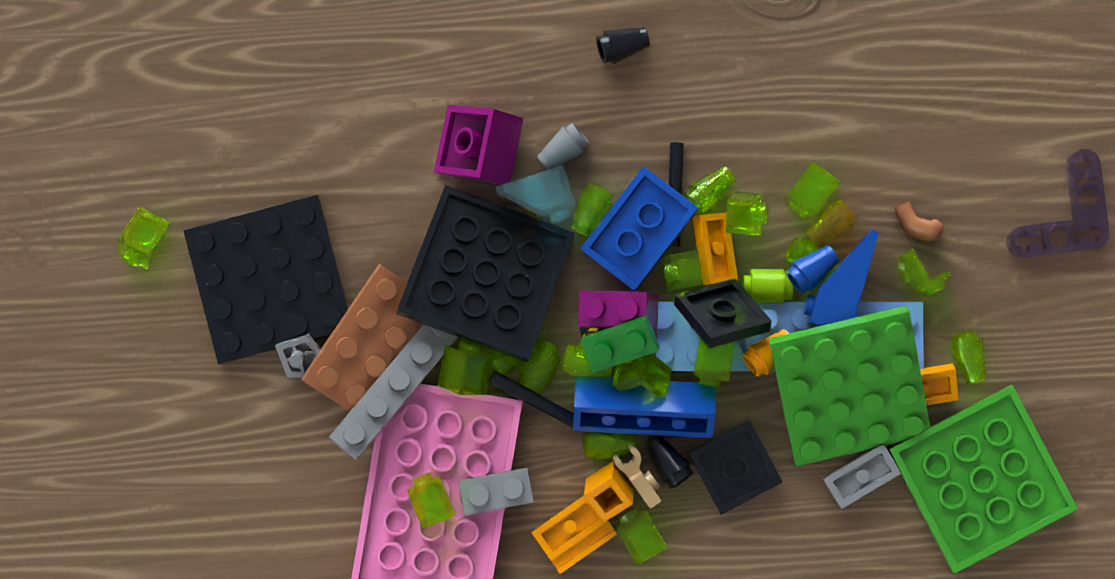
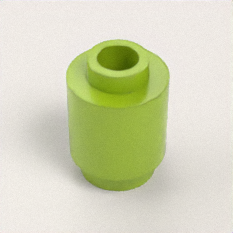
[742,268,793,304]

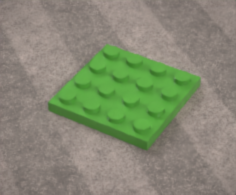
[768,306,931,466]
[888,385,1078,574]

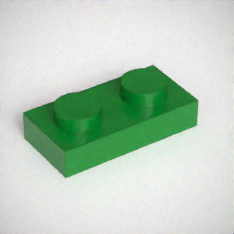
[580,315,660,373]

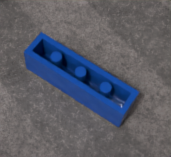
[573,376,716,438]

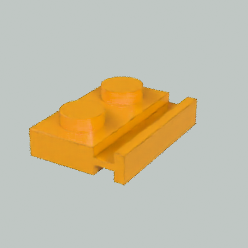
[531,495,617,574]

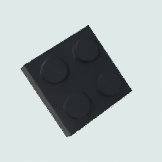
[674,278,772,349]
[688,420,782,515]

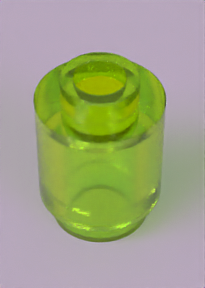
[518,339,563,393]

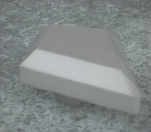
[275,334,321,378]

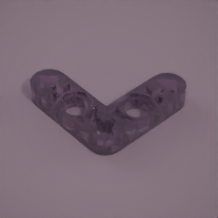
[1006,149,1110,258]

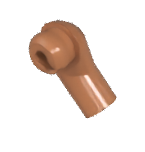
[894,201,943,242]

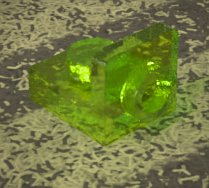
[117,207,170,269]

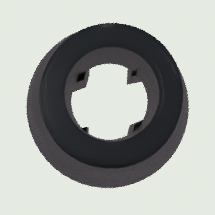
[596,27,650,64]
[645,436,693,489]

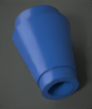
[786,245,840,293]

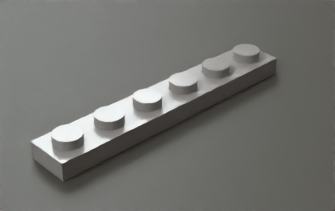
[329,324,459,461]

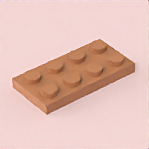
[301,264,423,412]

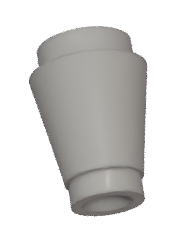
[537,122,590,171]

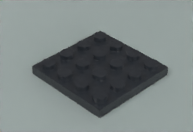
[396,185,575,363]
[183,195,348,364]

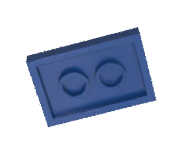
[580,166,699,292]

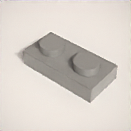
[822,443,902,509]
[458,467,534,516]

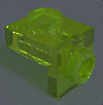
[896,249,951,296]

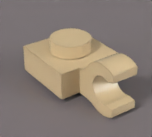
[613,444,661,509]

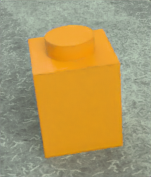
[584,461,634,522]

